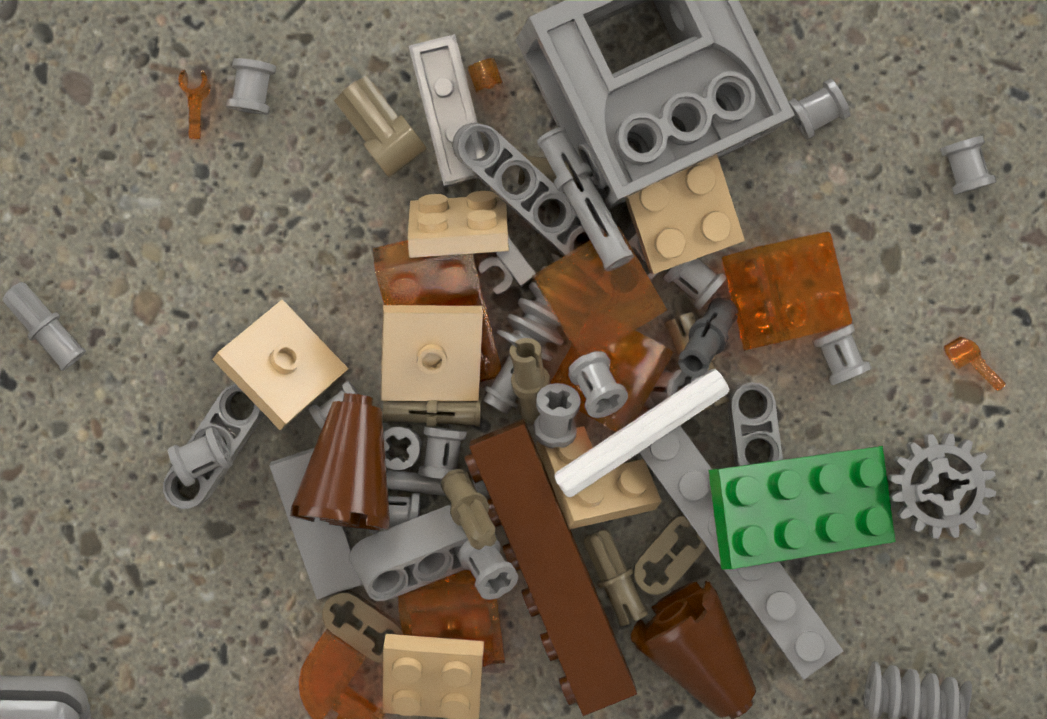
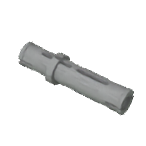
[537,127,634,271]

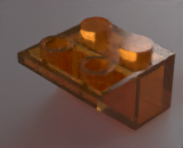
[398,569,505,667]

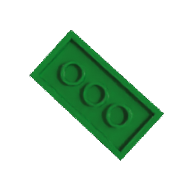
[708,446,896,569]

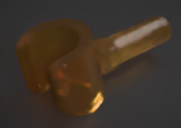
[467,58,503,93]
[178,69,211,139]
[944,337,1006,391]

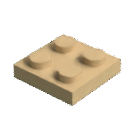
[625,155,745,274]
[408,191,509,258]
[383,634,484,719]

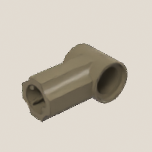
[334,75,427,178]

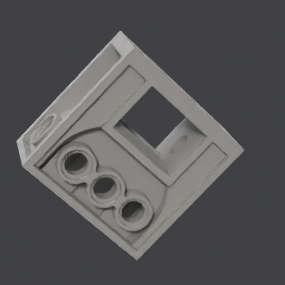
[516,0,795,210]

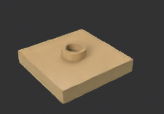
[212,300,349,430]
[381,305,483,401]

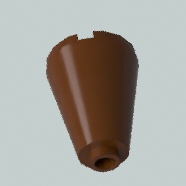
[290,393,390,531]
[630,581,756,719]

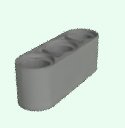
[728,382,783,466]
[163,384,265,509]
[349,504,498,601]

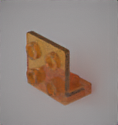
[721,231,852,351]

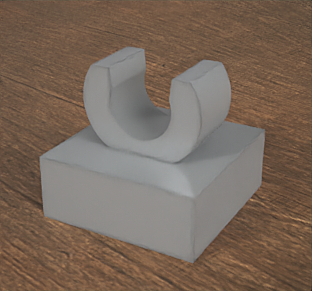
[478,237,536,295]

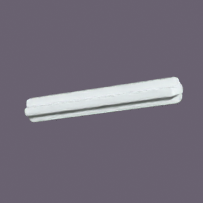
[554,369,729,497]

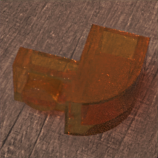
[299,629,386,719]

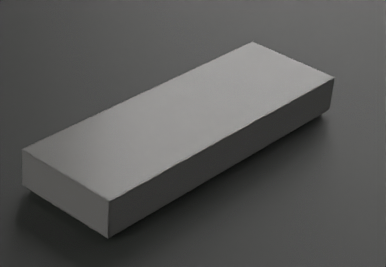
[409,34,485,187]
[269,448,363,599]

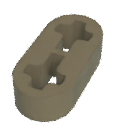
[633,514,707,595]
[322,591,406,663]

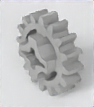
[887,433,996,539]

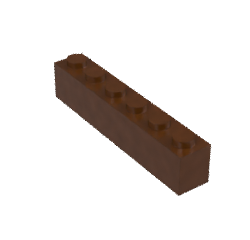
[464,419,637,716]

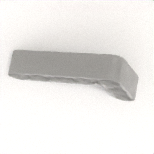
[452,123,658,301]

